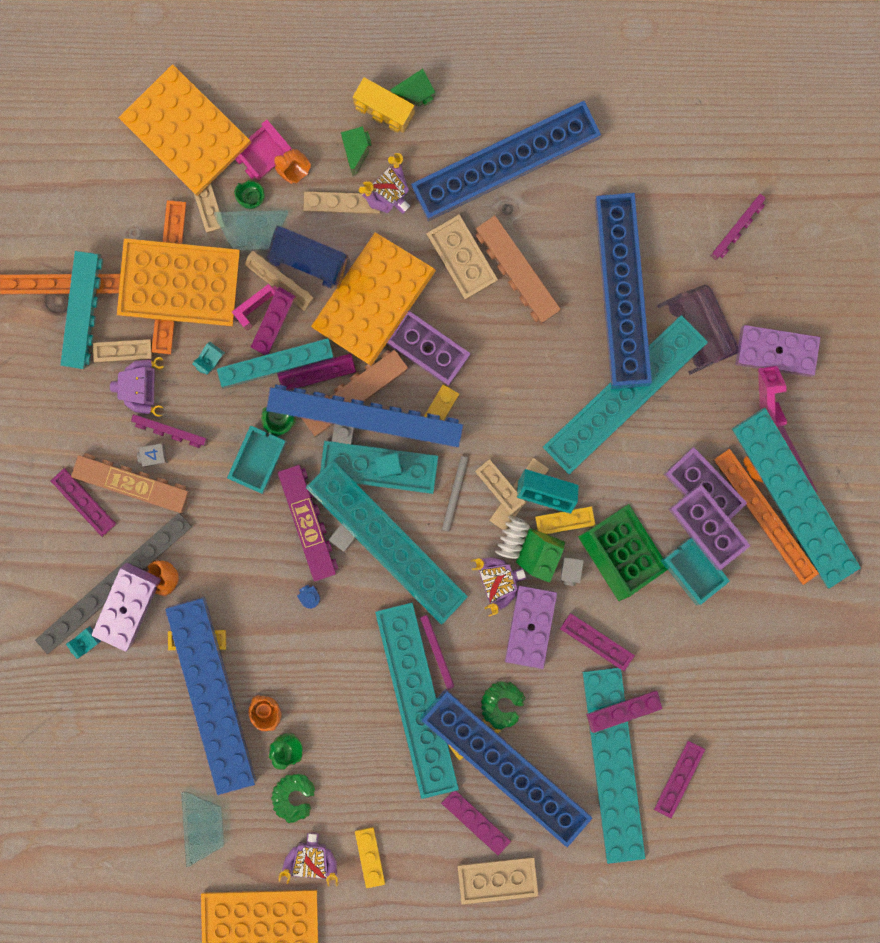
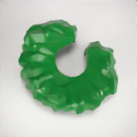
[481,681,526,730]
[271,774,315,823]

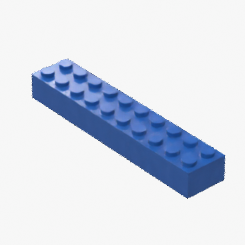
[411,101,601,222]
[595,193,652,389]
[266,384,463,448]
[165,596,257,795]
[420,689,593,847]

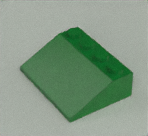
[578,504,667,601]

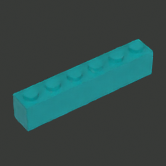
[60,251,103,369]
[217,339,334,389]

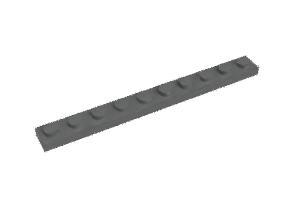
[35,513,192,654]

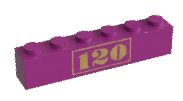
[278,465,339,582]

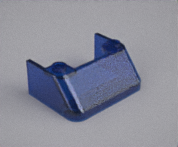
[266,226,351,289]

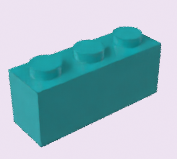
[371,453,402,478]
[517,469,579,514]

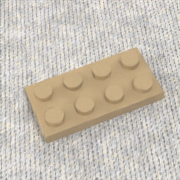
[426,214,498,300]
[457,856,538,905]

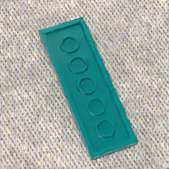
[320,441,438,494]

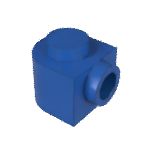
[297,584,321,609]

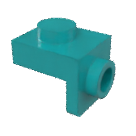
[192,341,225,375]
[66,626,101,659]

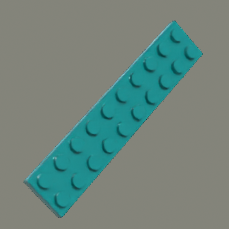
[543,315,708,475]
[731,408,861,589]
[305,461,468,624]
[375,602,459,799]
[582,667,645,864]

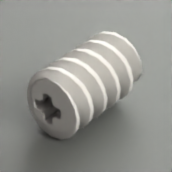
[495,515,530,559]

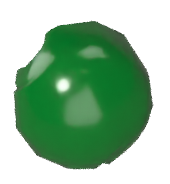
[234,180,265,209]

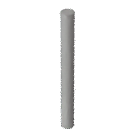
[442,456,468,532]

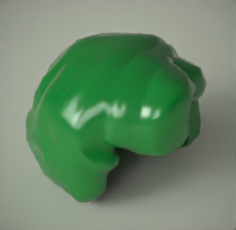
[261,407,296,437]
[269,733,303,770]

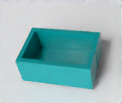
[227,425,287,494]
[660,537,730,605]

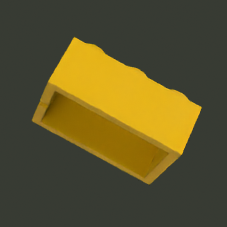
[352,77,415,133]

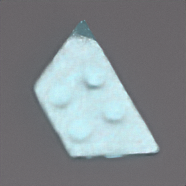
[214,210,288,251]
[181,792,224,867]

